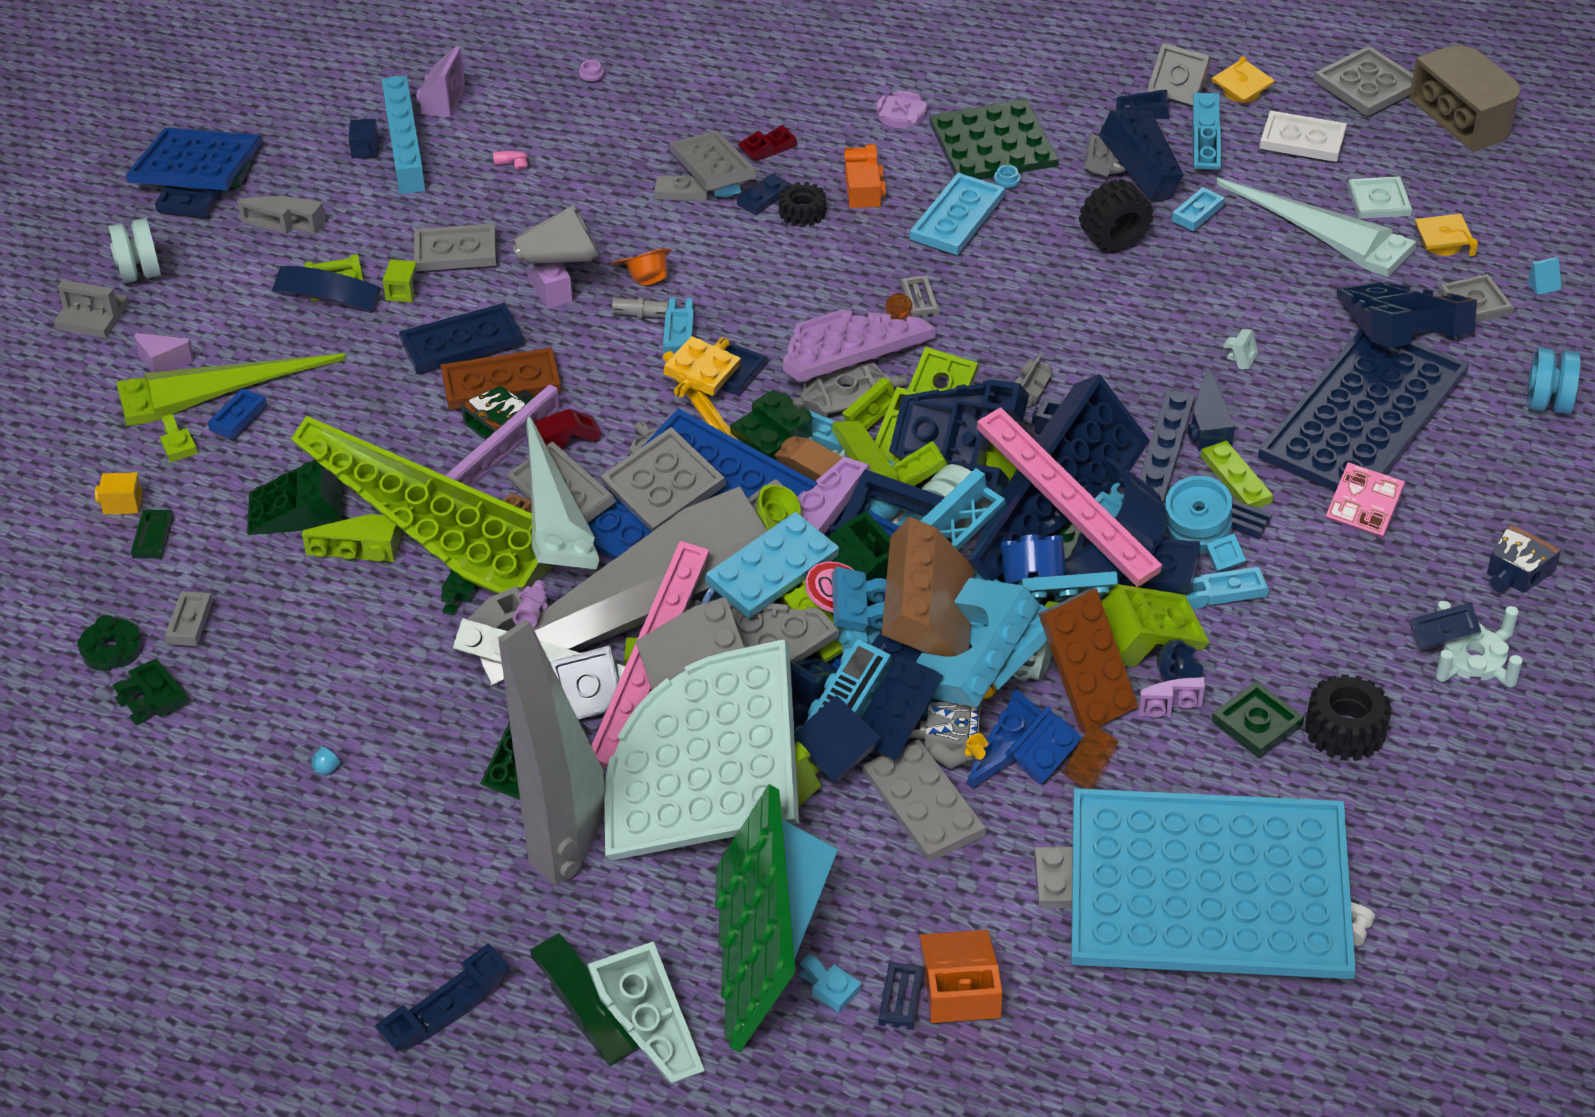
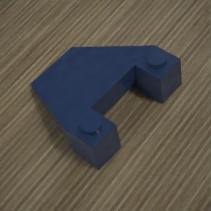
[1337,281,1477,351]
[889,380,1029,504]

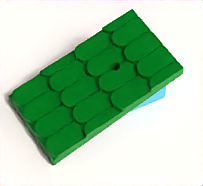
[715,784,838,1052]

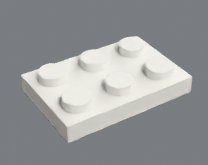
[1260,111,1347,162]

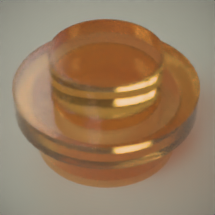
[885,293,913,319]

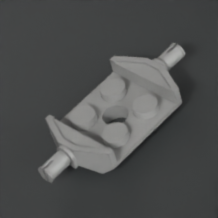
[792,363,908,417]

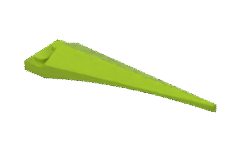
[116,353,346,426]

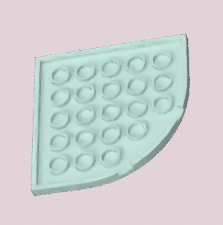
[604,639,799,861]

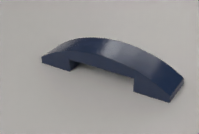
[272,266,381,313]
[375,943,510,1052]

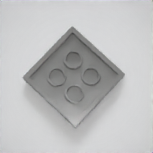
[1313,46,1413,116]
[600,427,726,532]

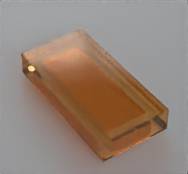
[1062,723,1119,789]

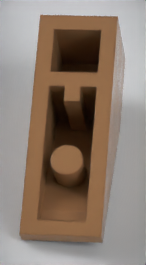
[774,436,843,482]

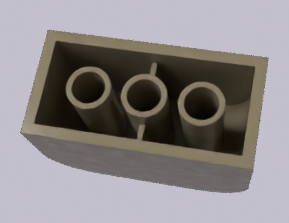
[1409,45,1520,152]

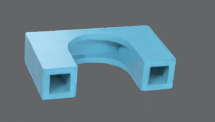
[916,578,1040,707]

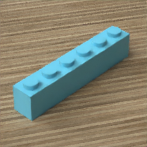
[381,76,425,194]

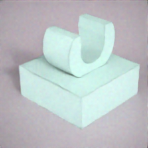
[1223,329,1258,369]

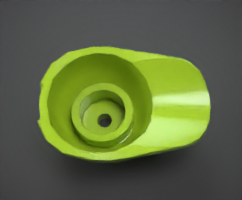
[756,484,801,531]

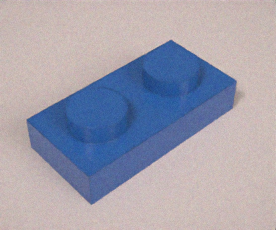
[208,388,267,440]

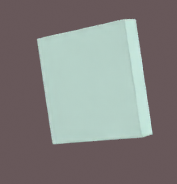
[1347,176,1412,219]

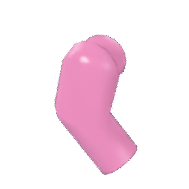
[493,151,529,170]

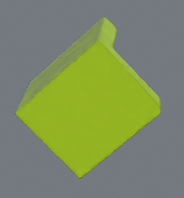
[382,259,417,302]

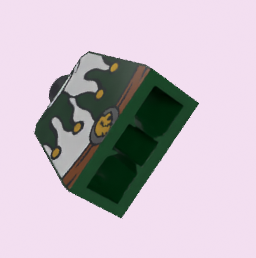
[461,386,533,440]

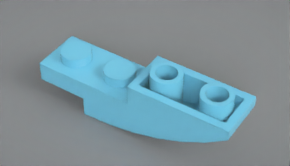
[1192,93,1221,170]

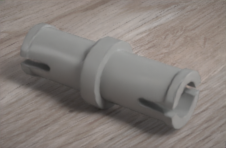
[612,297,669,319]

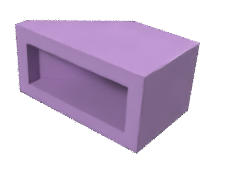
[527,263,573,309]

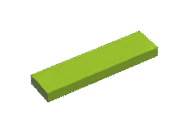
[831,421,898,480]

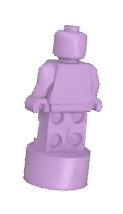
[513,580,548,628]

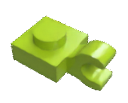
[160,413,198,463]

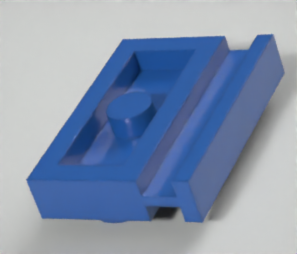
[1005,705,1082,785]

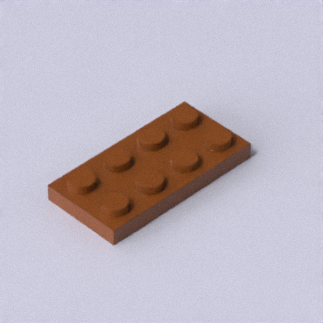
[440,347,561,410]
[1038,588,1138,732]

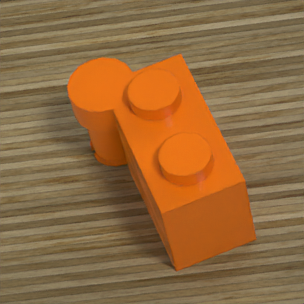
[844,144,886,208]

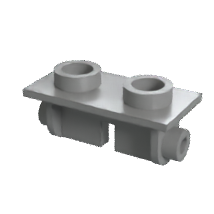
[1014,352,1052,407]

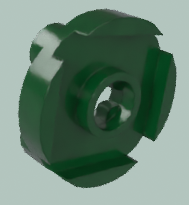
[77,615,142,671]

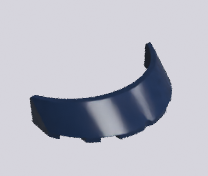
[1065,457,1167,584]

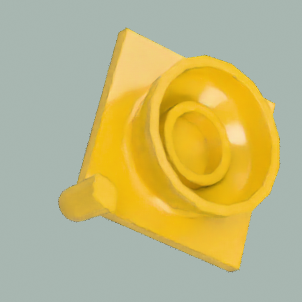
[1212,56,1275,103]
[1414,214,1478,256]

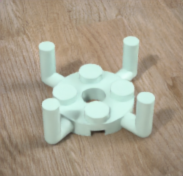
[1436,601,1522,688]

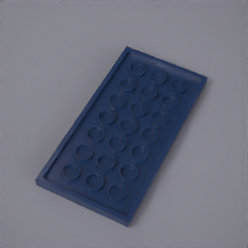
[1258,329,1469,491]

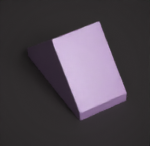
[134,333,194,372]

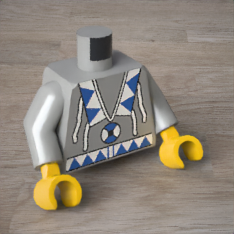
[909,686,993,768]

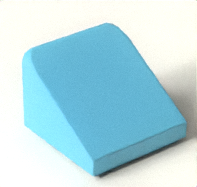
[1528,257,1561,294]

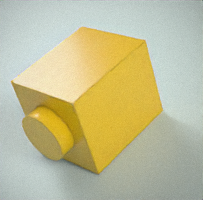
[95,472,143,514]

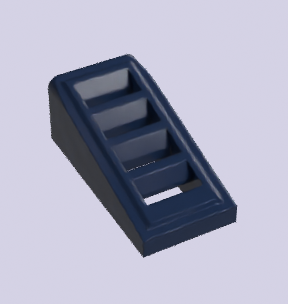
[1116,89,1170,119]

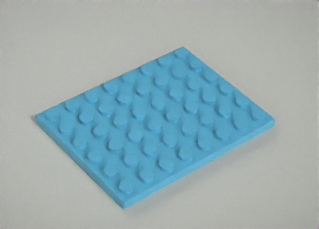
[1071,788,1356,979]

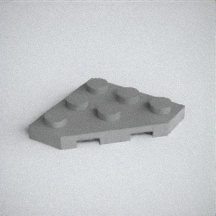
[728,602,839,662]

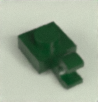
[441,570,480,615]

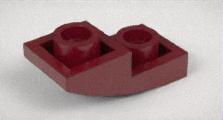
[738,124,798,160]

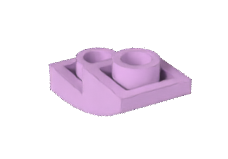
[1138,677,1205,717]

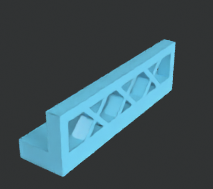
[921,468,1006,550]

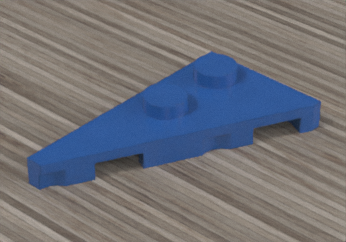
[967,689,1042,788]

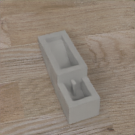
[238,196,326,235]

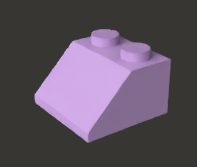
[417,46,465,117]

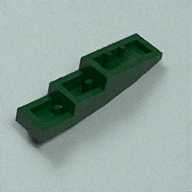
[530,932,639,1067]

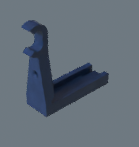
[829,469,944,535]

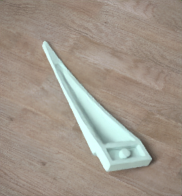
[1217,178,1416,277]
[526,416,599,569]

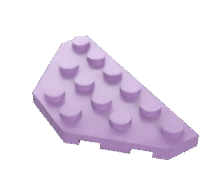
[783,310,936,382]

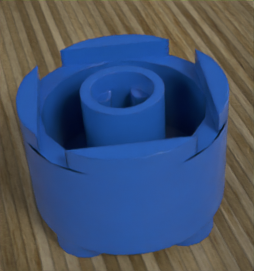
[1000,534,1067,584]

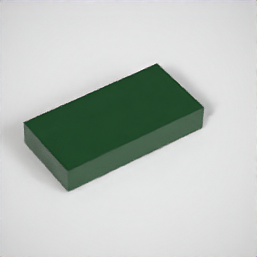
[131,510,174,559]

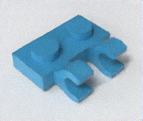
[831,567,886,631]

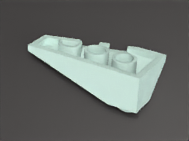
[587,941,705,1084]

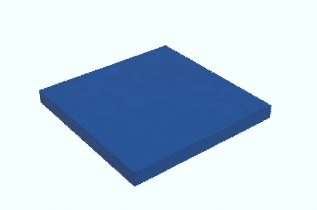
[126,127,263,191]

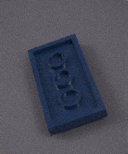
[399,303,523,374]
[1074,533,1201,593]

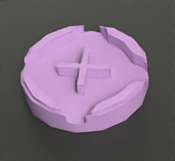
[876,91,927,128]

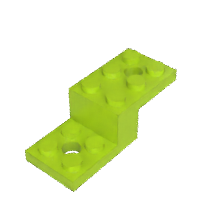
[875,347,980,487]
[1044,584,1210,667]

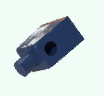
[1487,524,1561,593]

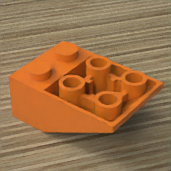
[919,930,1003,1023]

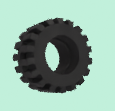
[1079,179,1154,254]
[1305,674,1392,761]

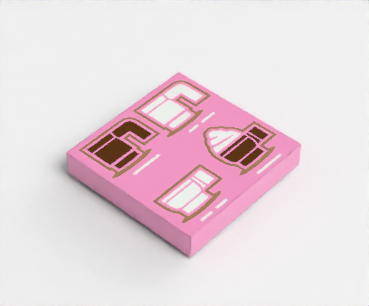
[1326,463,1405,538]

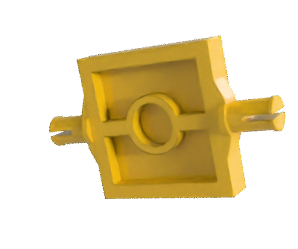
[663,336,741,398]

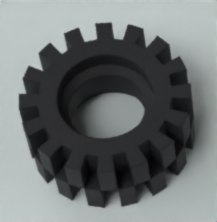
[779,182,826,227]

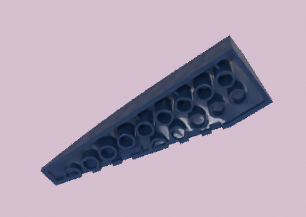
[969,374,1149,581]

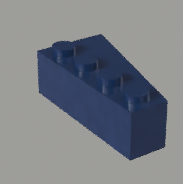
[1099,109,1184,200]

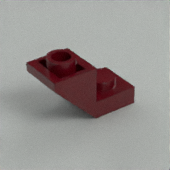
[533,408,602,449]

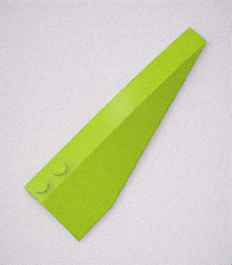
[291,416,553,594]

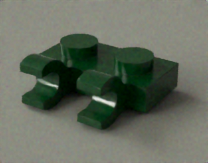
[112,658,188,726]

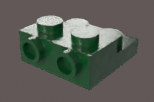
[730,389,813,459]

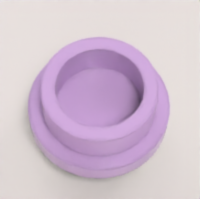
[579,60,604,82]

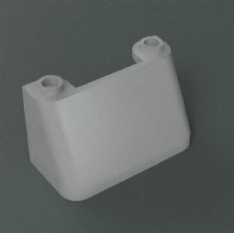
[512,204,600,264]

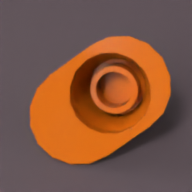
[610,248,671,286]

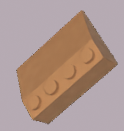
[882,516,974,657]

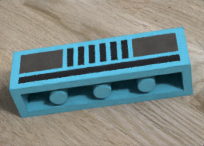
[794,638,892,732]

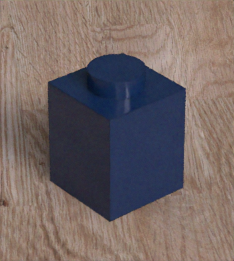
[348,119,379,159]

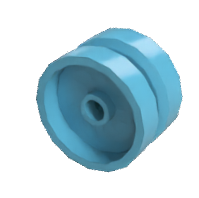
[1528,347,1580,414]
[1166,476,1232,553]

